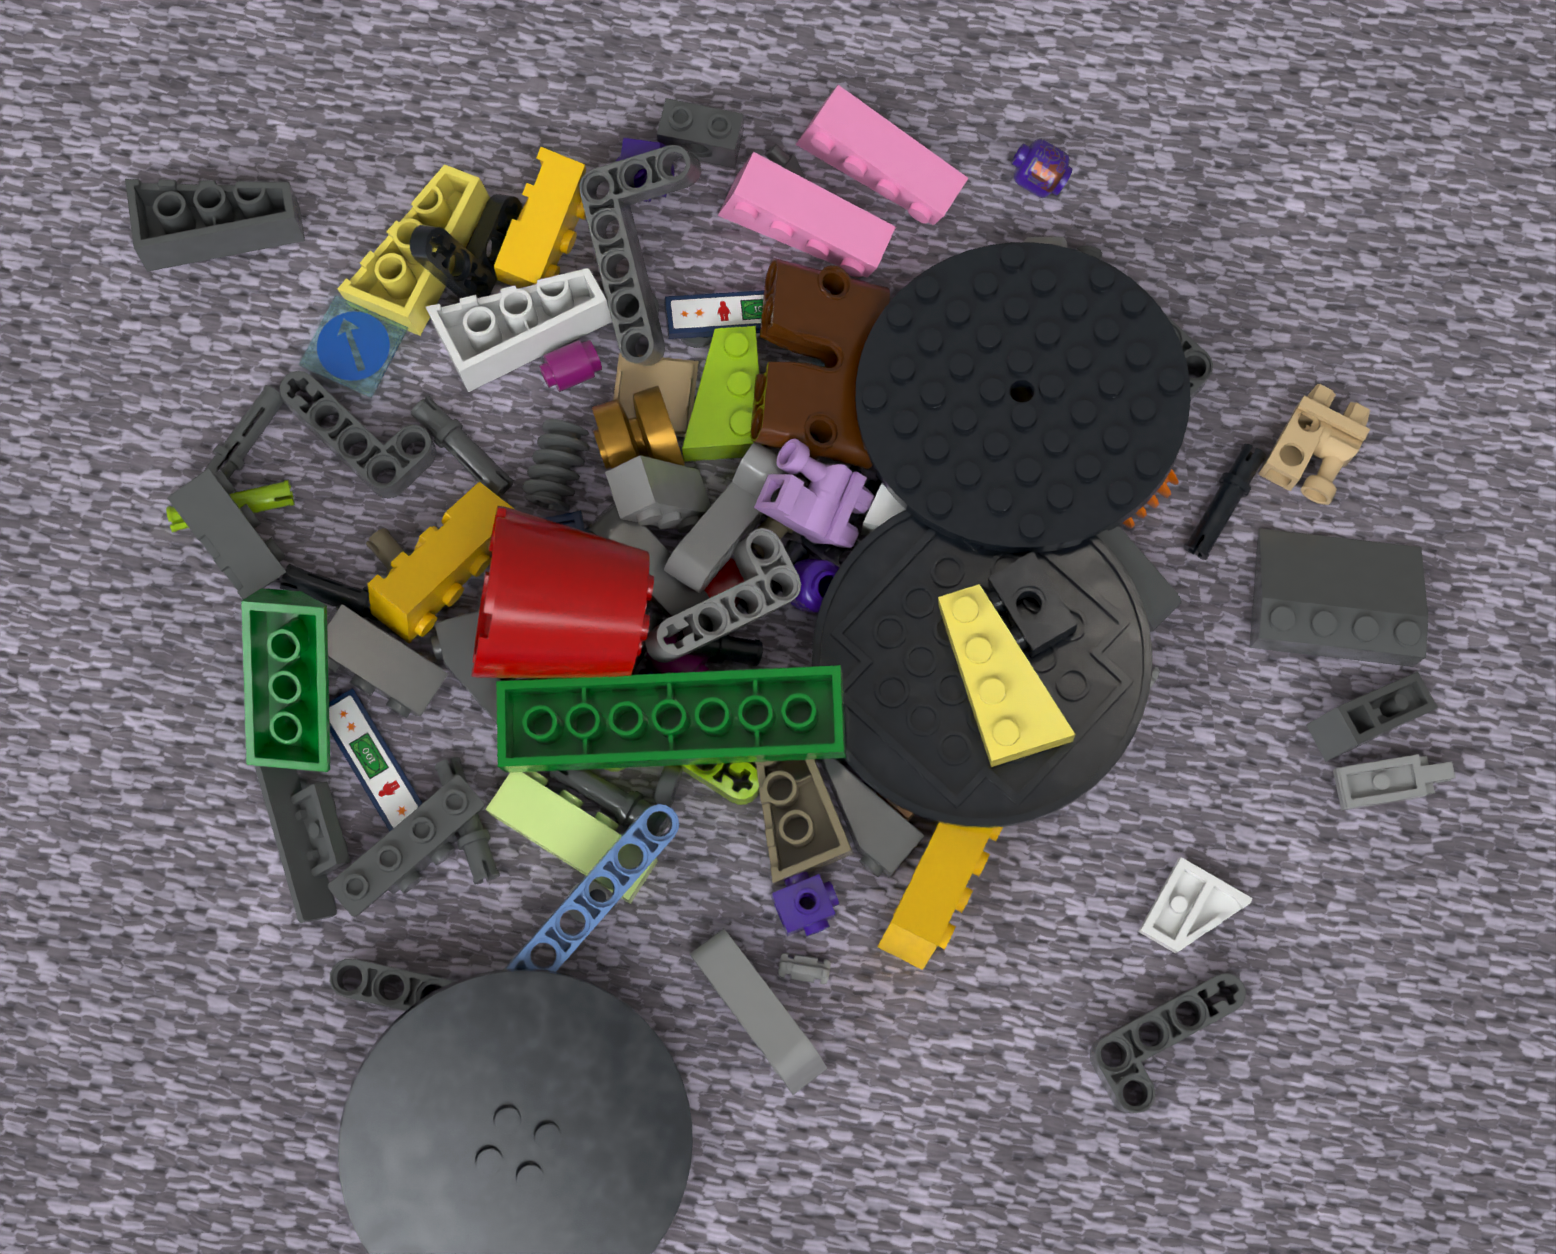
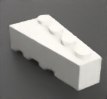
[426,268,612,392]

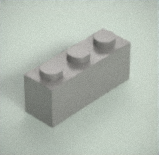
[605,455,711,533]

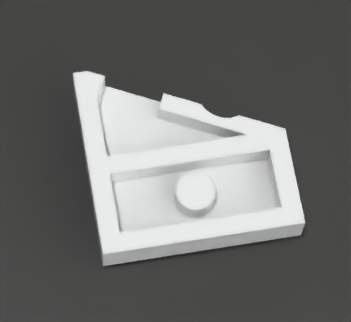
[1138,857,1253,953]

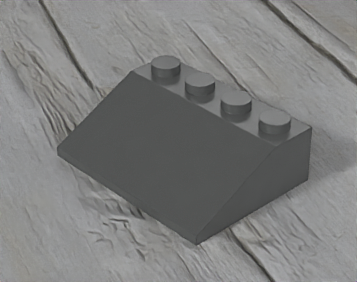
[1249,528,1428,667]

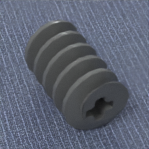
[522,419,590,511]

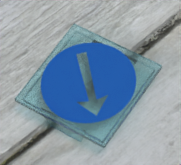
[299,295,408,398]

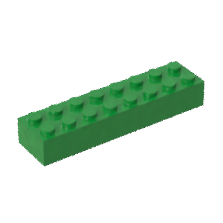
[496,665,846,773]

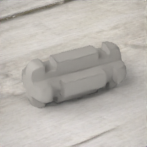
[778,952,831,985]

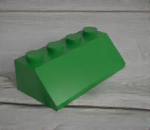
[241,588,330,772]

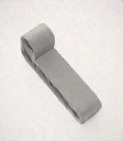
[664,442,788,594]
[646,528,801,663]
[690,928,827,1095]

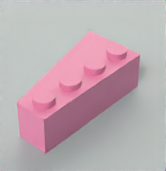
[795,85,968,225]
[718,152,896,278]

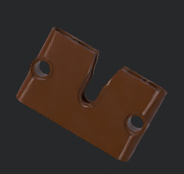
[750,258,890,469]

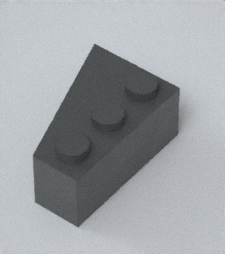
[327,604,448,719]

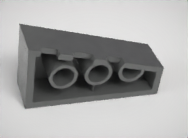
[125,179,305,272]

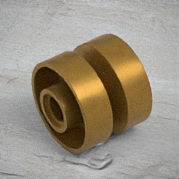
[592,386,685,470]

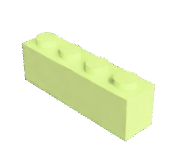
[486,772,658,904]

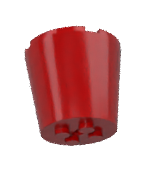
[471,506,654,678]

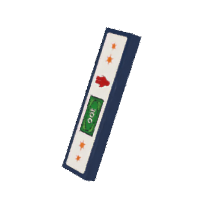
[664,290,764,339]
[329,688,423,832]

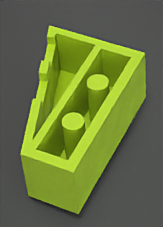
[682,326,764,462]

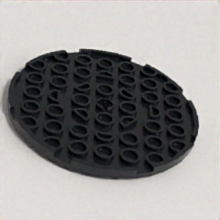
[855,242,1191,553]

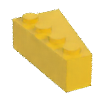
[367,482,515,644]

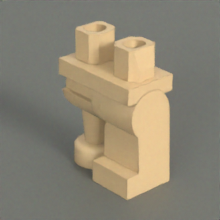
[1258,384,1370,505]

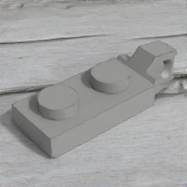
[1333,754,1456,811]

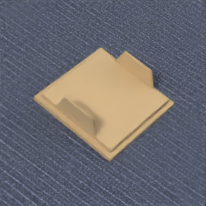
[613,353,699,437]

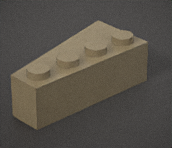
[755,759,854,886]

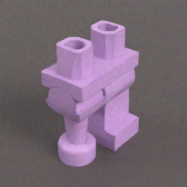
[754,439,874,548]

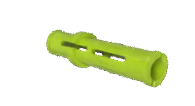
[166,479,295,532]

